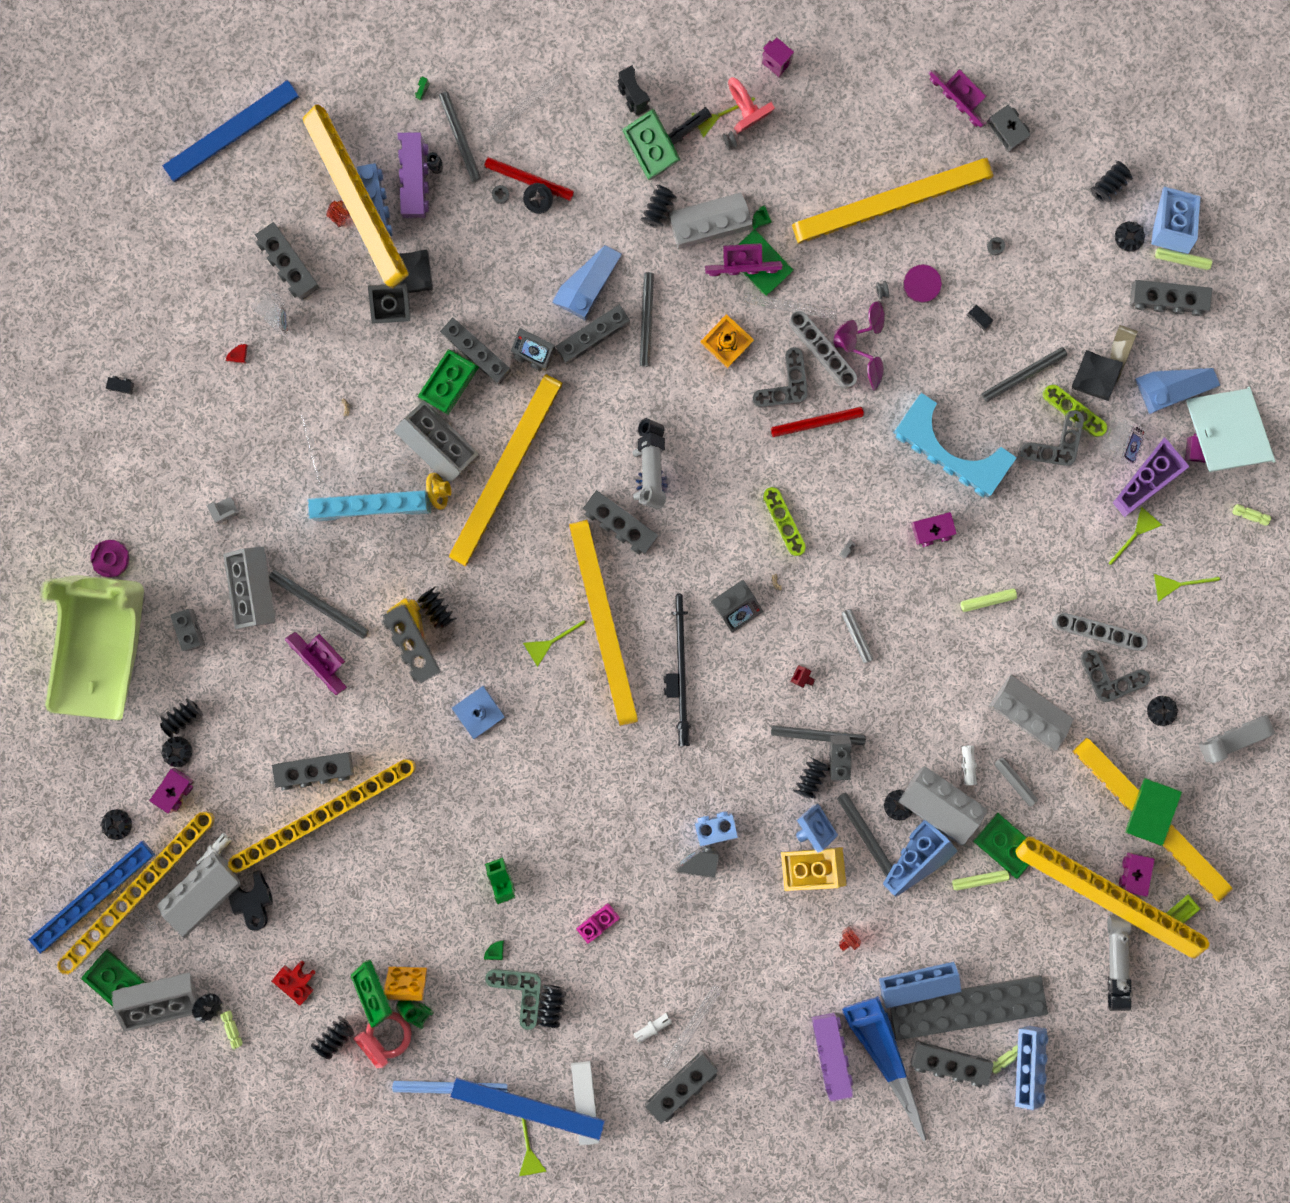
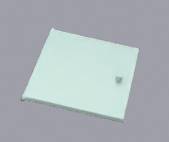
[1186,387,1276,472]

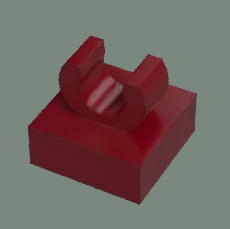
[790,665,816,688]

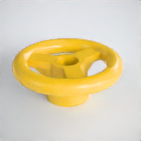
[426,472,452,510]

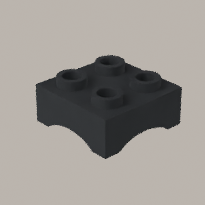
[617,65,650,117]
[399,249,433,293]
[1072,350,1123,401]

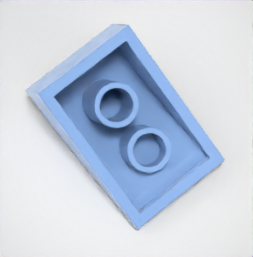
[1152,187,1200,254]

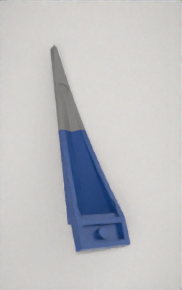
[842,996,926,1141]

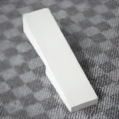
[571,1061,599,1145]

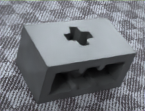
[987,104,1030,153]
[170,609,205,651]
[829,735,851,780]

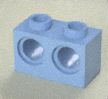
[694,811,738,846]

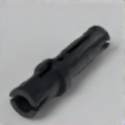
[668,107,712,145]

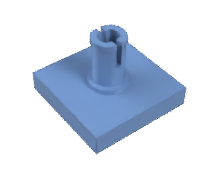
[452,686,505,739]
[796,803,838,853]

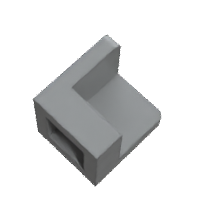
[206,497,239,524]

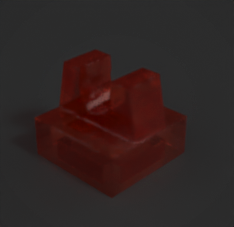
[326,200,350,227]
[838,926,861,951]

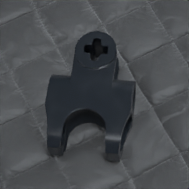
[229,870,273,931]

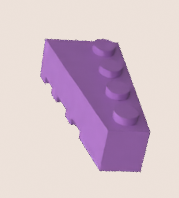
[398,132,429,218]

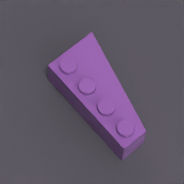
[1113,437,1190,518]
[811,1013,853,1102]

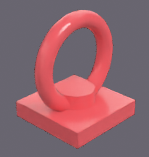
[728,77,775,134]
[353,1011,412,1068]

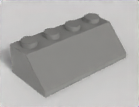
[668,192,752,249]
[393,401,479,483]
[223,546,275,629]
[989,675,1073,751]
[898,766,988,846]
[157,852,241,938]
[112,973,198,1032]

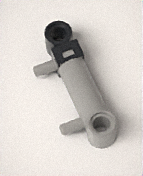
[633,418,666,510]
[1107,916,1132,1011]

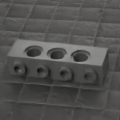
[255,222,320,301]
[1129,280,1212,316]
[555,304,630,365]
[440,317,511,385]
[583,490,658,555]
[382,604,442,684]
[272,752,354,790]
[910,1041,994,1088]
[645,1050,718,1124]

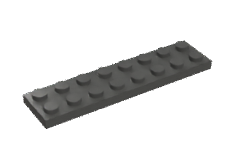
[890,975,1048,1041]

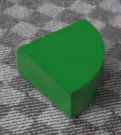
[415,76,430,101]
[752,205,772,229]
[484,940,504,960]

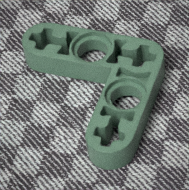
[485,969,541,1030]

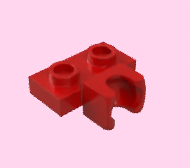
[271,961,316,1006]

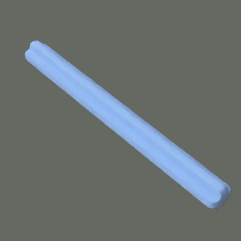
[392,1081,508,1094]

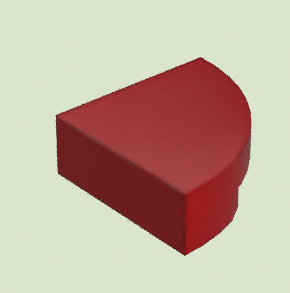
[226,344,248,364]

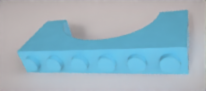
[893,393,1017,497]
[308,491,431,522]

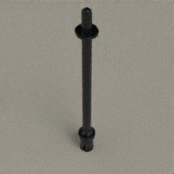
[671,593,691,746]

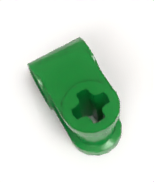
[396,1000,434,1029]

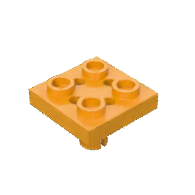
[700,314,754,369]
[384,967,427,1001]

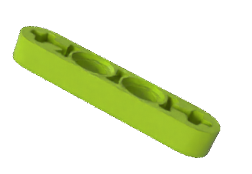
[1043,384,1107,437]
[763,487,805,556]

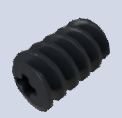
[1090,161,1133,203]
[640,184,677,228]
[417,587,457,629]
[160,698,203,738]
[792,756,830,799]
[537,985,566,1028]
[311,1016,354,1059]

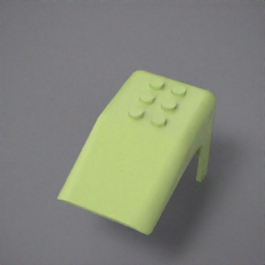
[42,575,144,720]

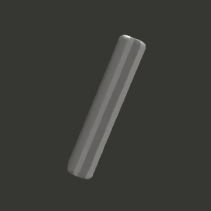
[842,609,873,663]
[995,758,1038,807]

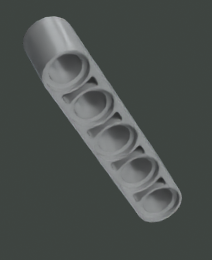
[789,311,857,389]
[1052,613,1147,651]

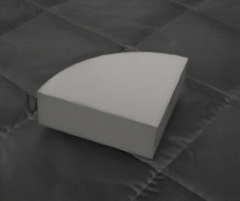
[838,540,855,558]

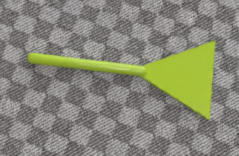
[691,97,755,138]
[1109,506,1162,565]
[1154,574,1220,602]
[523,620,586,667]
[519,1118,547,1176]

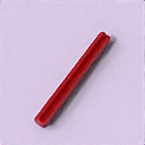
[484,157,574,201]
[771,407,864,437]

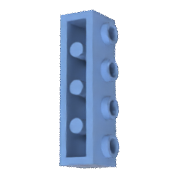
[357,163,393,237]
[879,962,961,1008]
[1015,1026,1048,1110]

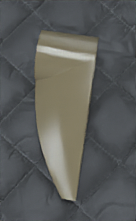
[1110,325,1138,383]

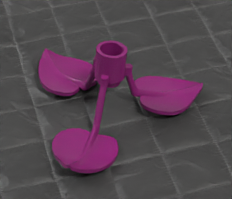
[833,301,885,391]

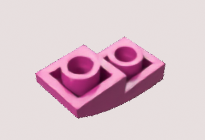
[576,903,620,944]

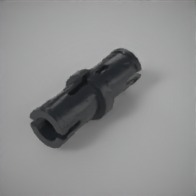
[427,152,443,174]

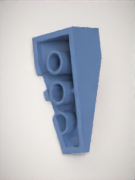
[552,245,622,321]
[1135,368,1220,414]
[883,820,958,897]

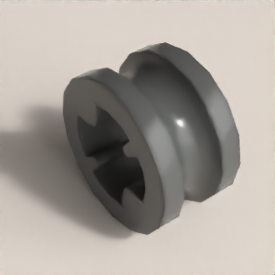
[722,131,737,150]
[492,185,509,204]
[987,237,1005,256]
[876,281,889,300]

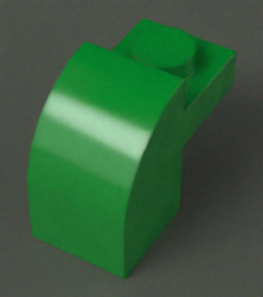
[485,857,516,905]

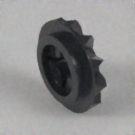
[523,183,554,214]
[1115,221,1146,252]
[1147,696,1179,726]
[161,736,192,767]
[884,790,913,821]
[100,809,132,840]
[192,993,222,1023]

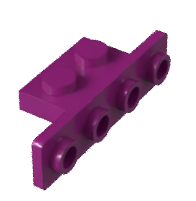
[928,69,987,128]
[705,243,782,277]
[284,632,347,695]

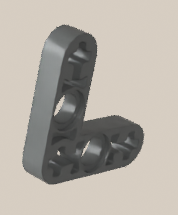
[752,347,808,408]
[1020,410,1084,466]
[1080,650,1150,702]

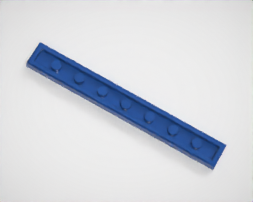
[162,80,299,182]
[28,840,156,954]
[450,1077,605,1141]

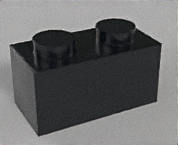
[967,304,994,331]
[106,376,134,395]
[664,673,679,698]

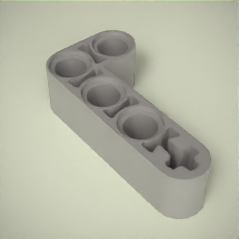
[1198,715,1275,763]

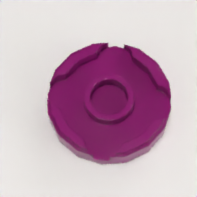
[903,264,942,303]
[90,539,130,578]

